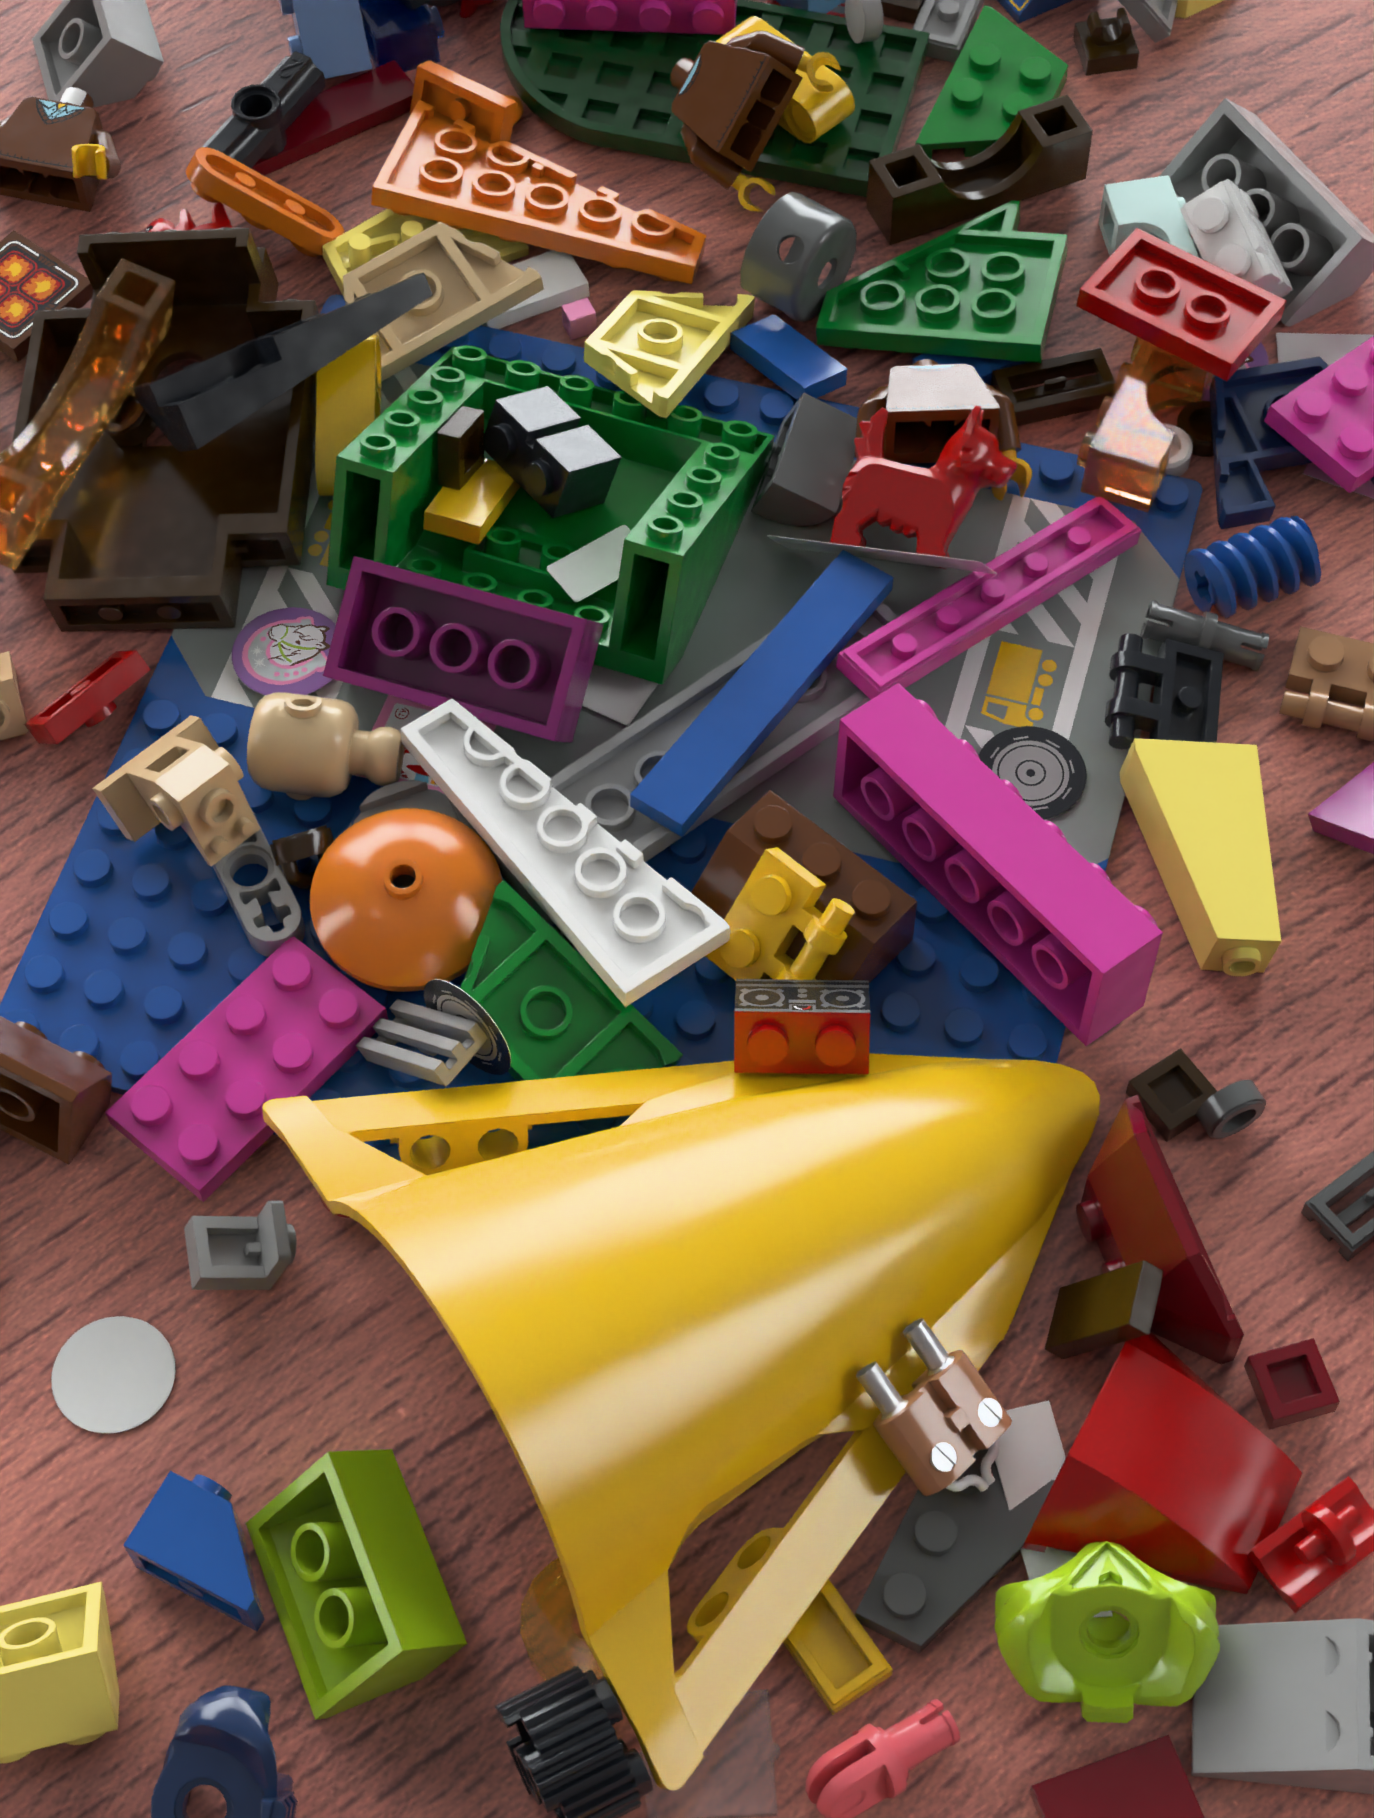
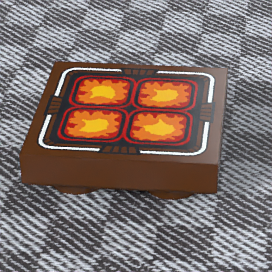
[0,230,93,362]

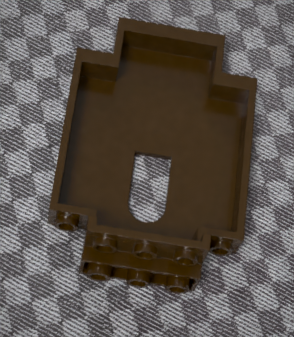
[0,227,319,632]

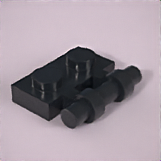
[1104,633,1224,749]

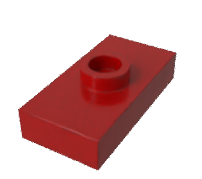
[24,650,151,744]

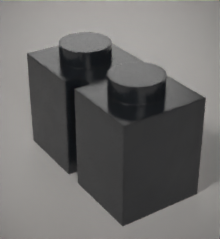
[484,386,621,518]

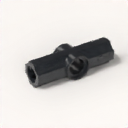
[191,51,326,168]

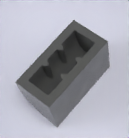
[751,392,857,526]

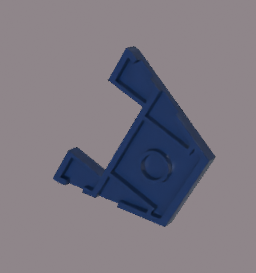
[1209,356,1374,529]

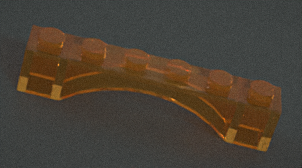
[0,258,175,570]

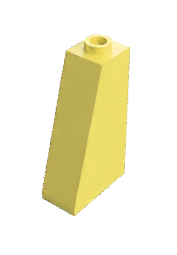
[1119,738,1282,976]

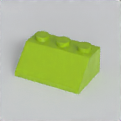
[246,1449,467,1720]

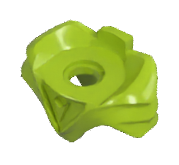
[994,1541,1220,1723]

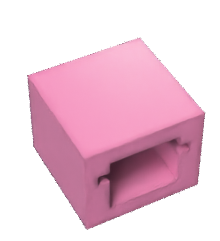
[562,297,597,340]

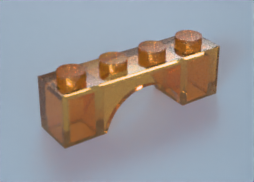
[1077,337,1214,513]

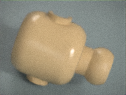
[247,692,405,800]

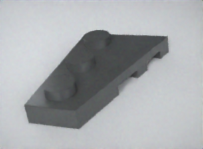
[855,1448,1055,1654]

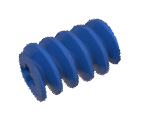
[1184,516,1321,618]

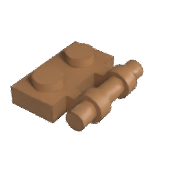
[1279,627,1374,742]

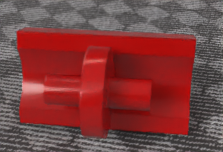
[1248,1476,1374,1614]

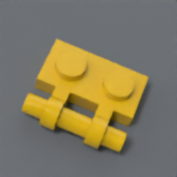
[705,847,855,981]

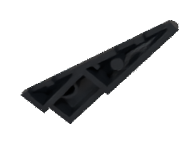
[132,272,433,452]

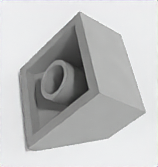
[32,0,164,108]

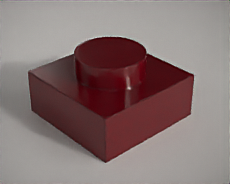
[1244,1338,1340,1430]

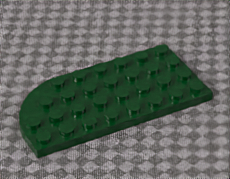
[500,0,930,197]

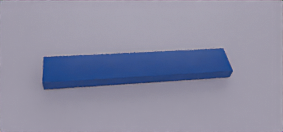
[630,550,893,837]

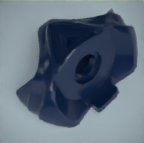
[151,1685,297,1818]

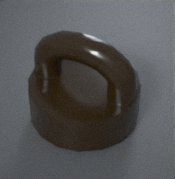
[270,825,334,889]

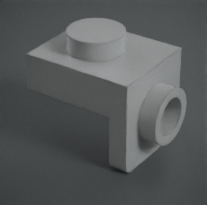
[184,1201,297,1290]

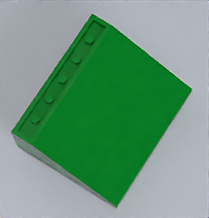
[326,345,775,685]

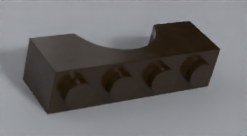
[866,95,1093,245]

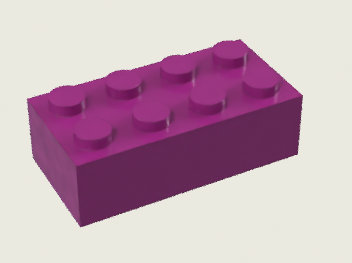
[323,556,604,743]

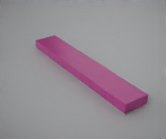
[836,494,1141,700]

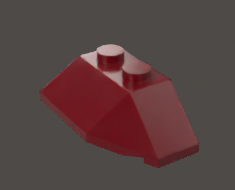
[1076,1095,1244,1364]

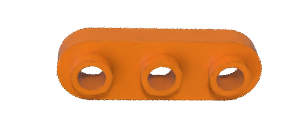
[186,147,344,257]

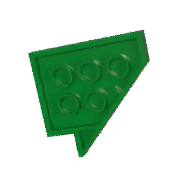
[816,200,1068,362]

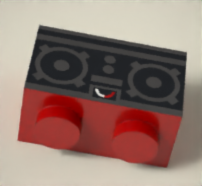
[734,979,870,1074]

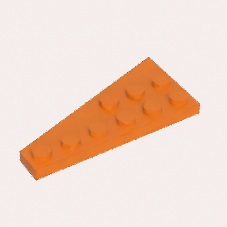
[371,100,707,285]

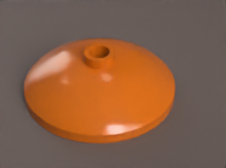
[310,808,502,992]

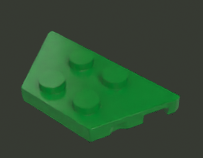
[915,5,1068,159]
[460,880,683,1081]

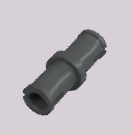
[1140,600,1269,672]

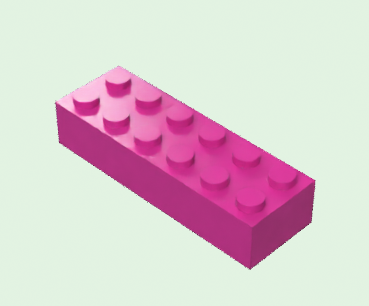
[833,683,1163,1046]

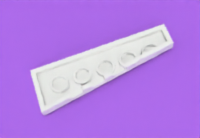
[400,698,730,1007]

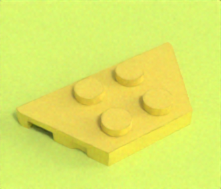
[584,290,755,418]

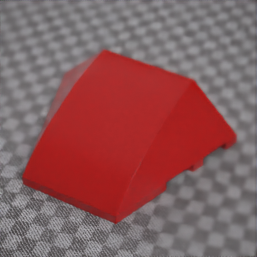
[1022,1332,1302,1594]

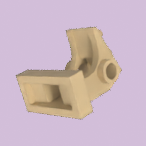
[92,715,261,867]

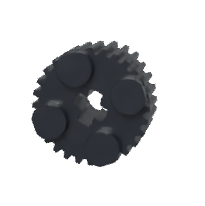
[494,1666,654,1818]

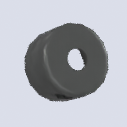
[740,192,857,322]

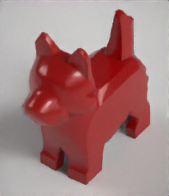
[830,405,1017,570]

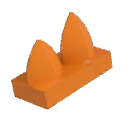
[410,60,524,144]

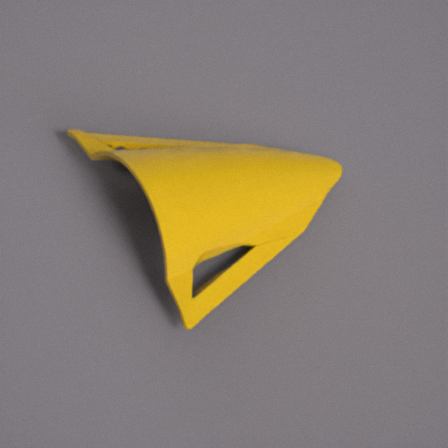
[262,1053,1100,1791]

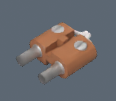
[856,1318,1012,1496]

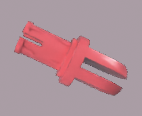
[805,1699,960,1818]

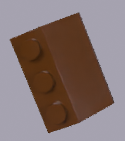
[691,790,917,983]
[0,1016,112,1165]

